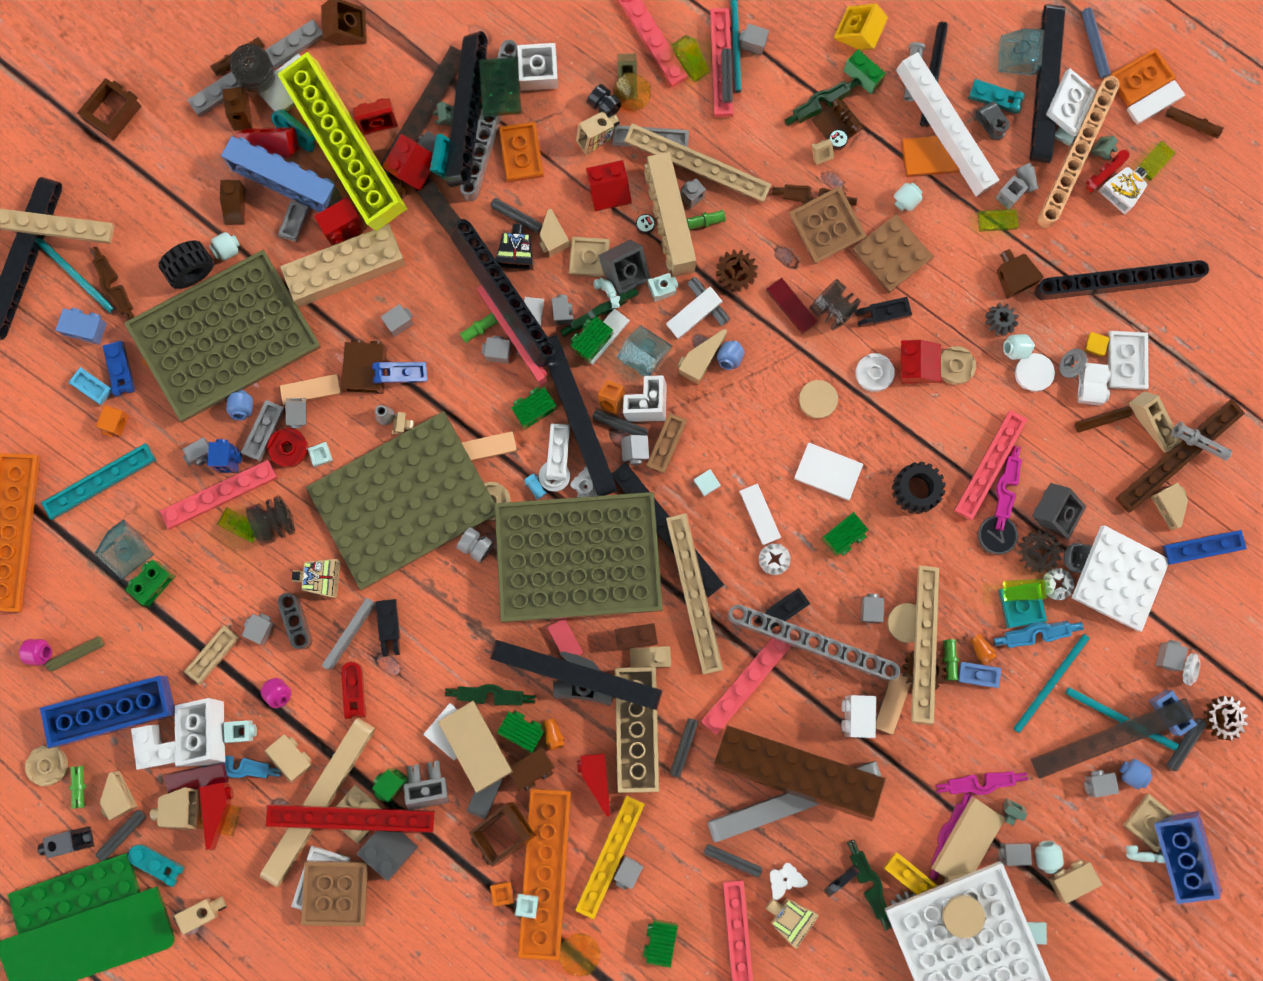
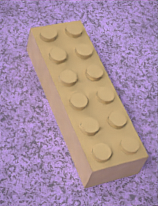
[644,152,696,277]
[280,224,406,307]
[615,667,659,793]

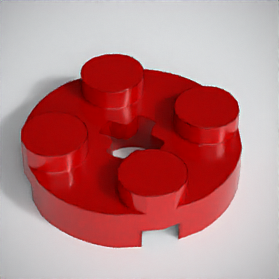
[267,428,308,468]

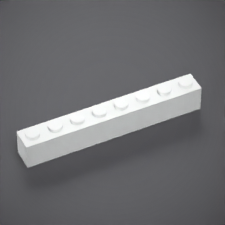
[896,52,999,197]

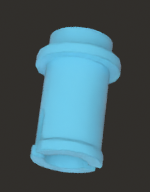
[524,474,547,500]

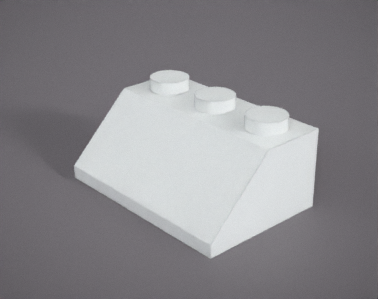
[175,698,225,767]

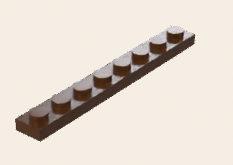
[1115,399,1245,513]

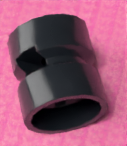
[586,84,622,118]

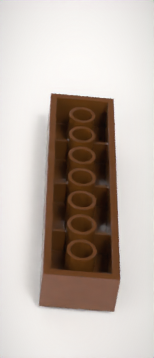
[714,725,886,822]

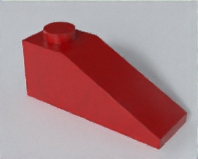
[235,127,299,158]
[577,753,611,816]
[199,783,233,850]

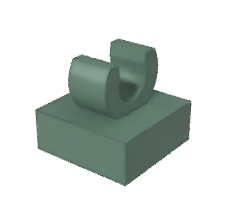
[433,101,454,127]
[1090,136,1118,160]
[1003,798,1027,826]

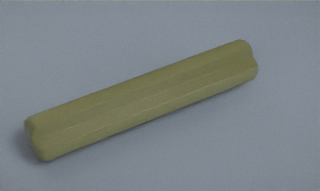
[46,637,105,671]

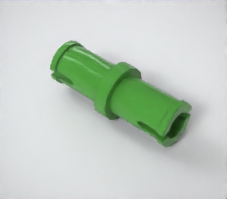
[686,210,726,230]
[459,312,499,344]
[943,639,959,681]
[69,766,86,809]

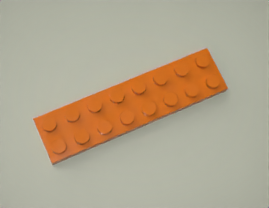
[0,453,40,613]
[518,789,571,961]

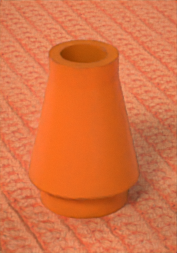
[970,634,997,665]
[543,719,565,750]

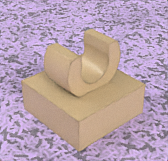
[812,139,834,165]
[392,412,414,435]

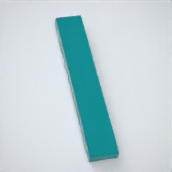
[41,443,157,520]

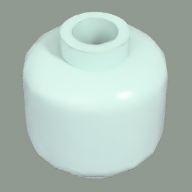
[894,183,923,211]
[209,232,240,261]
[1003,334,1034,360]
[1035,841,1064,874]

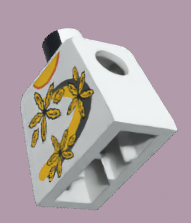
[1098,167,1147,215]

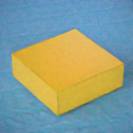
[1084,332,1110,357]

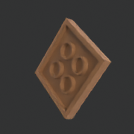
[789,186,867,264]
[852,214,934,293]
[301,860,368,926]

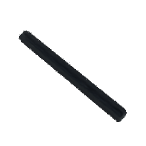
[920,21,948,127]

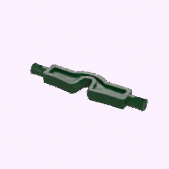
[784,78,860,127]
[560,287,639,337]
[445,684,536,705]
[847,839,892,931]

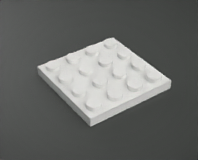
[1072,526,1168,632]

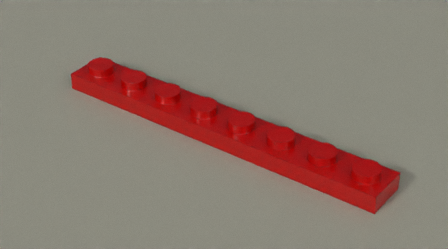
[266,804,435,833]

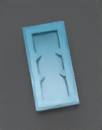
[68,367,112,405]

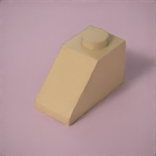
[539,209,570,257]
[1151,483,1188,531]
[630,646,671,668]
[100,771,138,820]

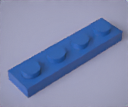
[1162,530,1247,565]

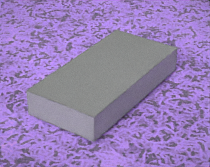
[278,200,310,243]

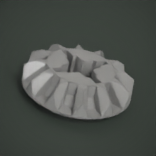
[1059,348,1089,379]

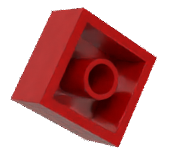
[314,197,366,246]

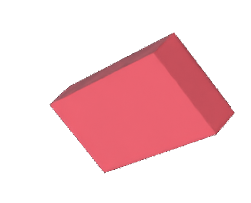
[547,618,584,661]

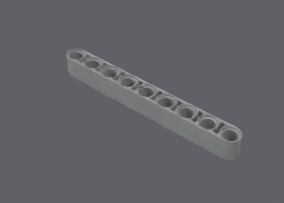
[460,40,518,201]
[727,605,900,681]
[707,761,882,842]

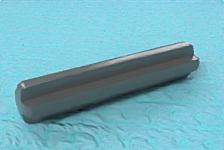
[721,48,733,104]
[491,198,542,233]
[688,277,730,326]
[593,409,648,436]
[670,718,698,777]
[1166,718,1207,772]
[96,810,146,861]
[704,844,762,878]

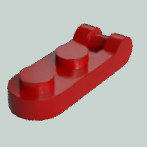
[1086,150,1130,194]
[341,662,366,719]

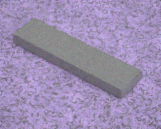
[613,125,689,147]
[321,598,376,670]

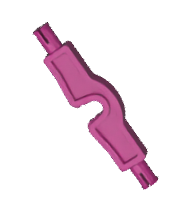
[994,446,1022,531]
[936,771,1028,795]
[929,793,973,881]

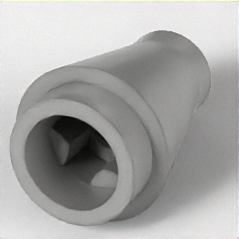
[1016,163,1039,193]
[375,405,395,425]

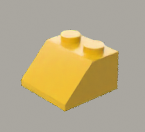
[834,3,888,50]

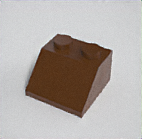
[321,0,367,46]

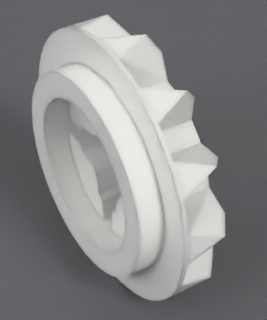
[539,463,570,492]
[759,543,791,575]
[1042,568,1075,600]
[1182,653,1200,686]

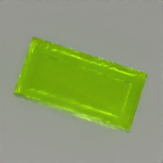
[1136,140,1176,181]
[977,209,1018,232]
[1003,579,1047,601]

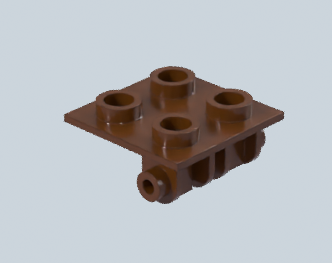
[812,98,864,140]

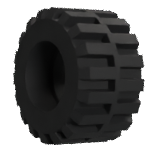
[158,240,214,289]
[892,462,946,514]

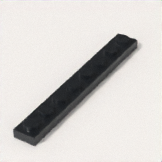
[611,462,724,598]

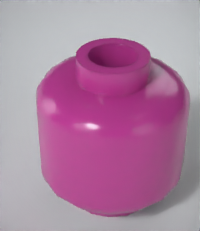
[19,639,52,665]
[261,678,292,708]

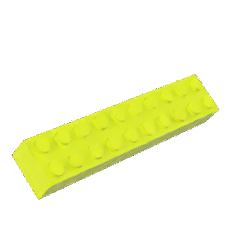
[277,52,407,231]

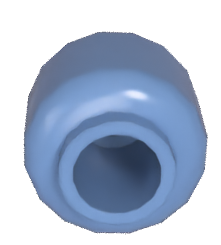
[717,340,745,370]
[226,390,253,421]
[1119,759,1153,789]

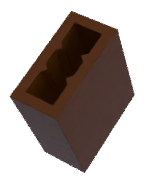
[341,340,387,394]

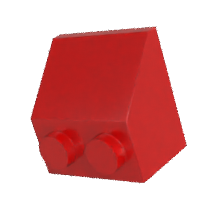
[353,98,398,136]
[382,134,433,190]
[586,160,632,212]
[901,340,941,384]

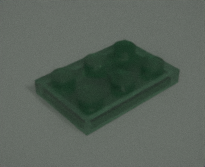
[479,57,522,117]

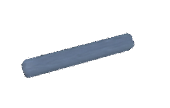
[1081,7,1111,78]

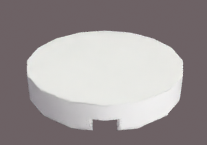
[856,353,895,392]
[1015,353,1055,392]

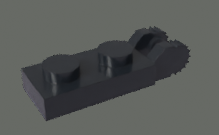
[855,297,912,327]
[754,588,810,629]
[376,599,401,657]

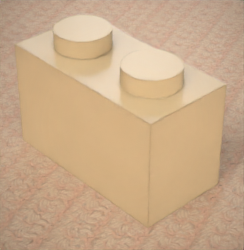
[265,734,311,784]
[1048,859,1102,904]

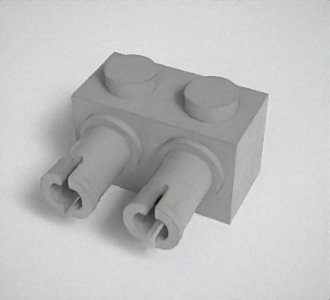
[404,761,449,810]

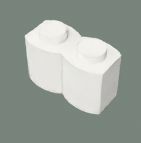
[1077,363,1111,406]

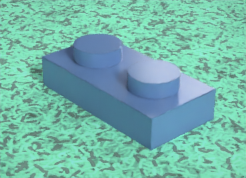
[957,662,1001,688]

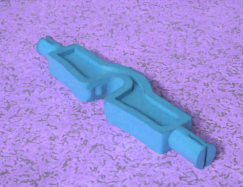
[993,621,1084,648]
[206,756,282,778]

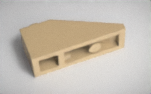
[677,329,727,385]
[1129,391,1181,453]

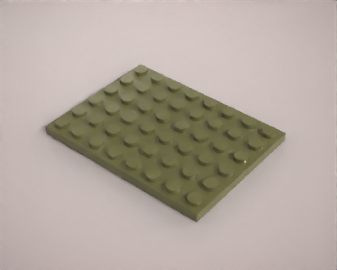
[124,250,321,423]
[306,411,495,590]
[495,492,663,623]

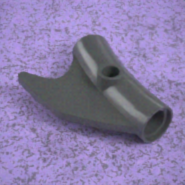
[553,651,613,706]

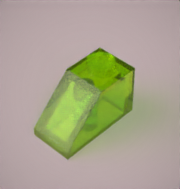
[671,35,710,82]
[217,507,262,543]

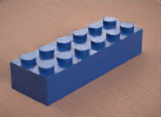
[40,675,175,748]

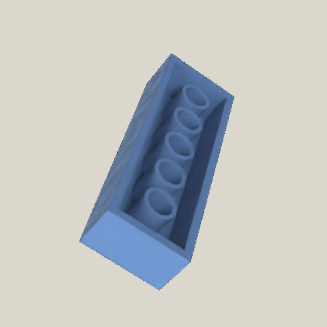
[221,136,342,212]

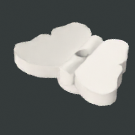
[570,467,598,498]
[770,863,808,900]

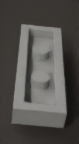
[241,400,285,461]

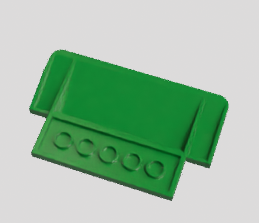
[0,853,175,981]

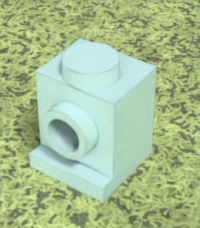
[648,273,678,302]
[224,720,257,743]

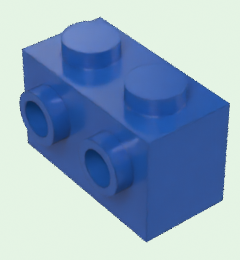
[208,439,242,473]

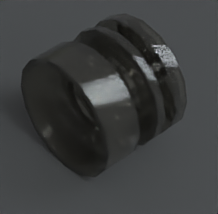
[230,44,275,93]
[809,279,861,331]
[246,495,296,546]

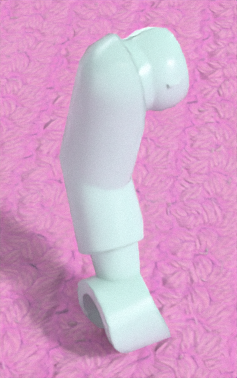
[593,278,620,309]
[1126,845,1165,863]

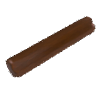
[1075,406,1132,433]

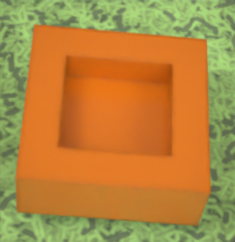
[490,881,514,907]

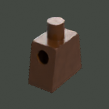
[222,87,253,131]
[997,249,1044,299]

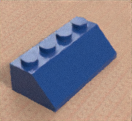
[1154,811,1222,904]

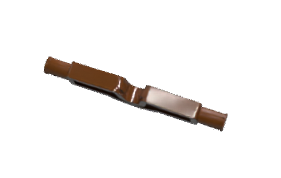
[771,184,857,206]
[90,247,134,321]

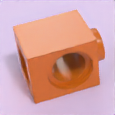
[598,380,625,414]
[95,405,129,437]

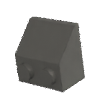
[598,240,650,295]
[1032,483,1086,540]
[357,831,419,881]

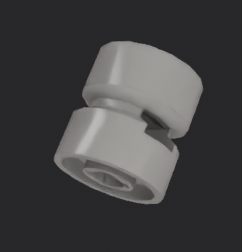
[457,527,494,563]

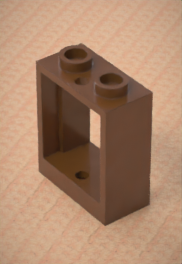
[77,78,142,141]
[469,802,536,867]

